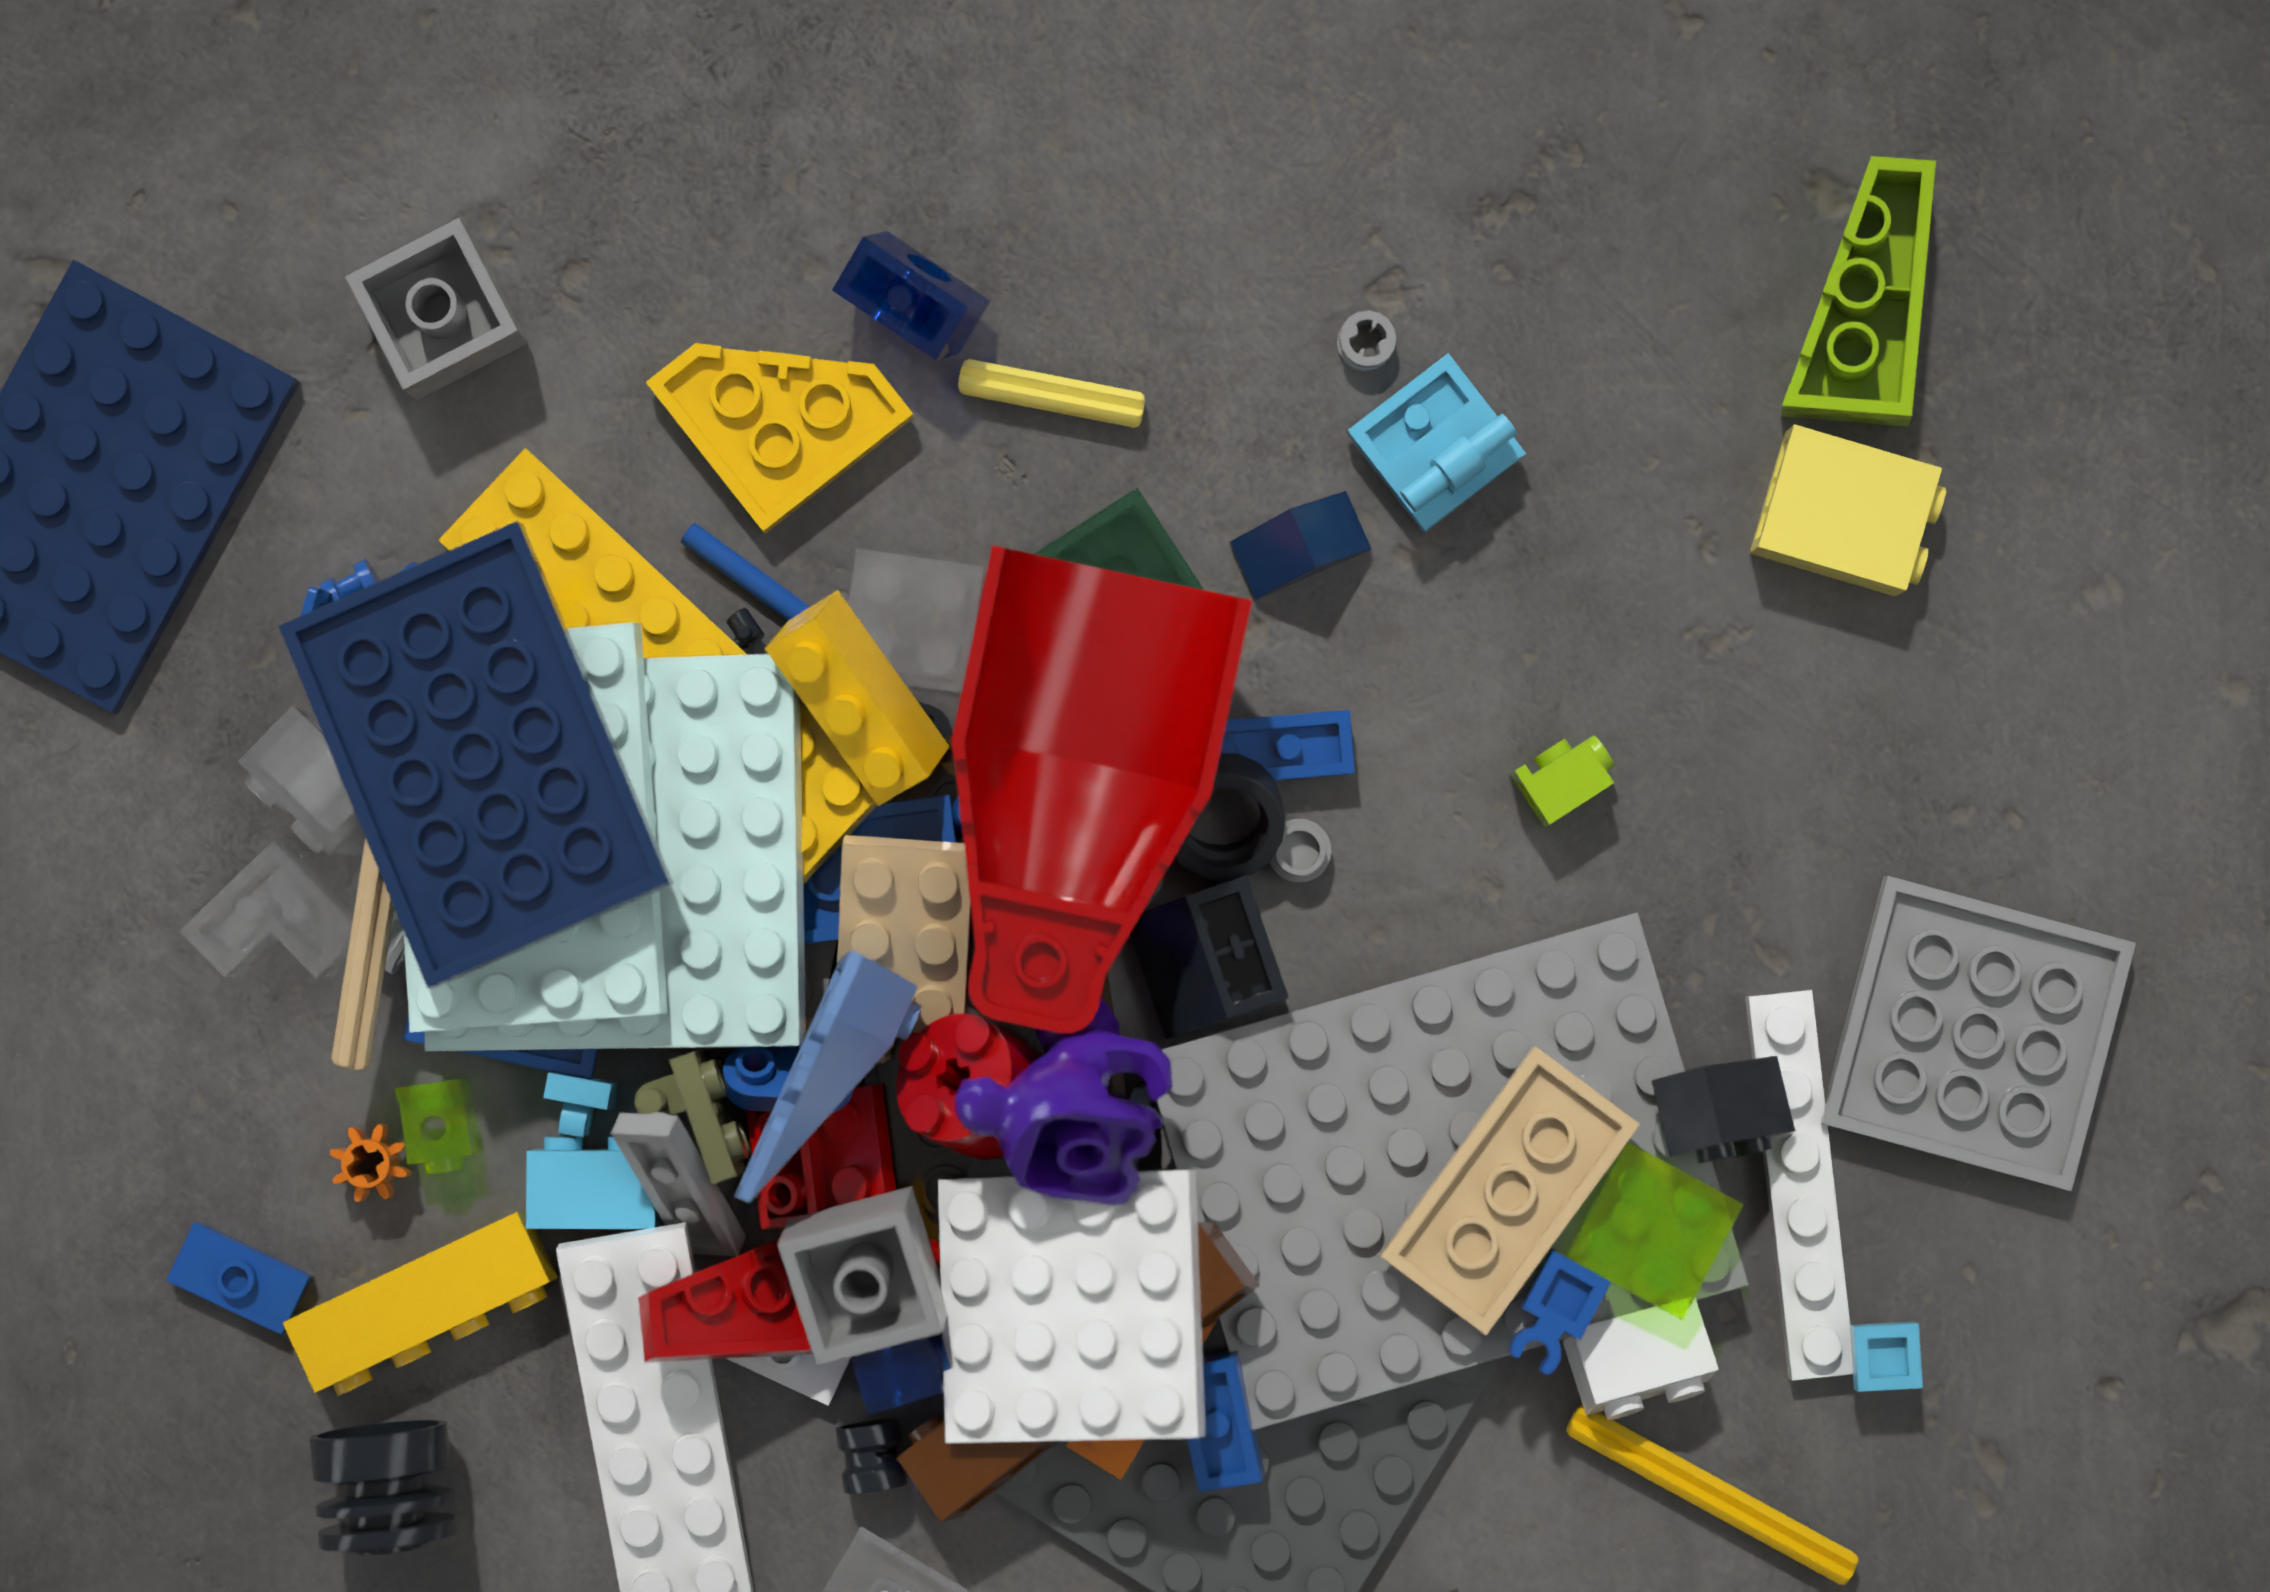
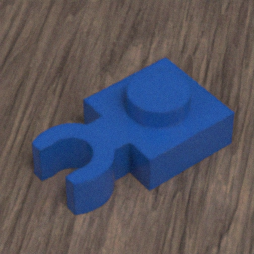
[1508,1250,1611,1375]

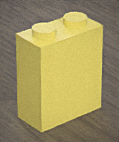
[1749,424,1946,597]

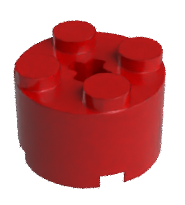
[896,1013,1040,1160]

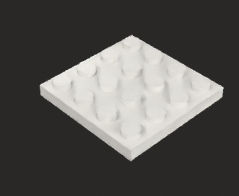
[938,1170,1205,1443]

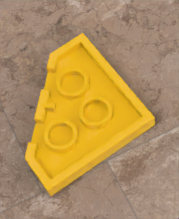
[646,343,915,534]

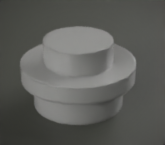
[1270,819,1331,883]

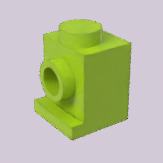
[1509,735,1615,827]

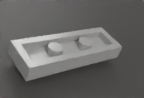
[611,1112,747,1257]

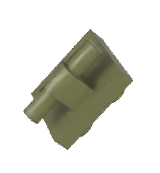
[635,1050,752,1184]

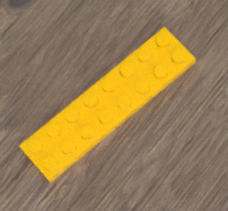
[439,448,877,884]

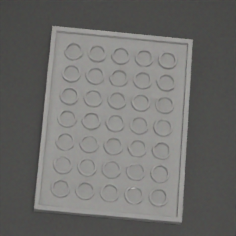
[1156,912,1749,1430]

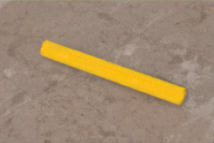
[1566,1405,1859,1585]

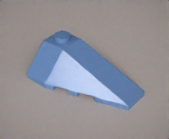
[734,950,922,1202]

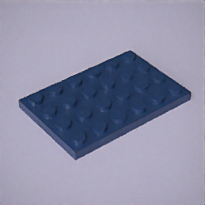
[0,259,300,715]
[279,520,674,989]

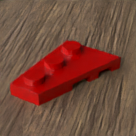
[638,1239,813,1363]

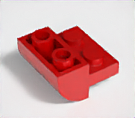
[746,1084,896,1229]

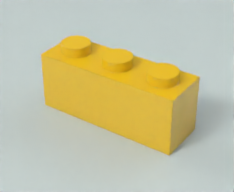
[765,590,950,806]

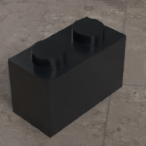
[1651,1056,1795,1164]

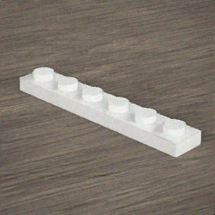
[1745,990,1853,1381]

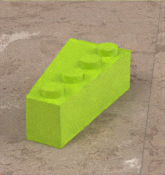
[1781,156,1936,427]

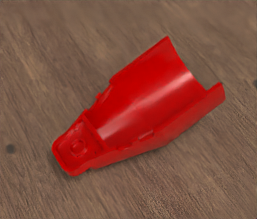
[951,545,1252,1033]

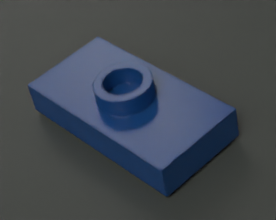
[166,1221,313,1335]

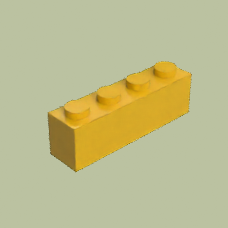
[282,1209,558,1396]

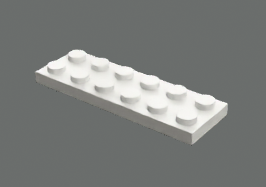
[556,1222,754,1592]

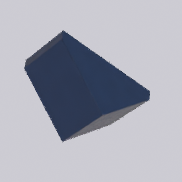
[1230,491,1372,600]

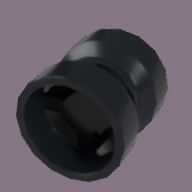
[836,1418,907,1494]

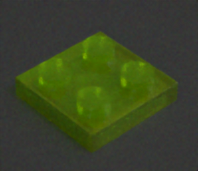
[1564,1142,1744,1320]

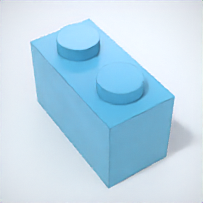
[526,1136,662,1229]

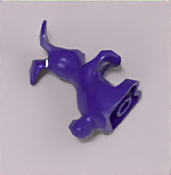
[954,997,1173,1205]

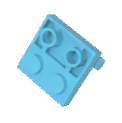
[1346,353,1526,533]

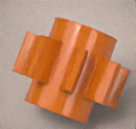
[330,1123,412,1202]

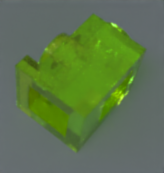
[395,1078,480,1175]

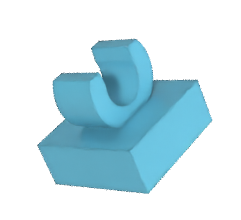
[543,1072,620,1138]
[1850,1321,1923,1392]

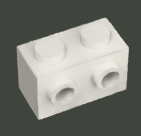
[1563,1296,1719,1420]

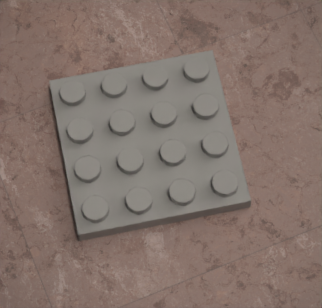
[1821,876,2136,1191]

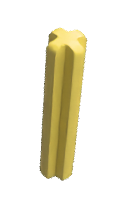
[958,359,1145,428]

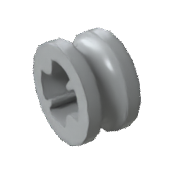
[1336,310,1396,372]

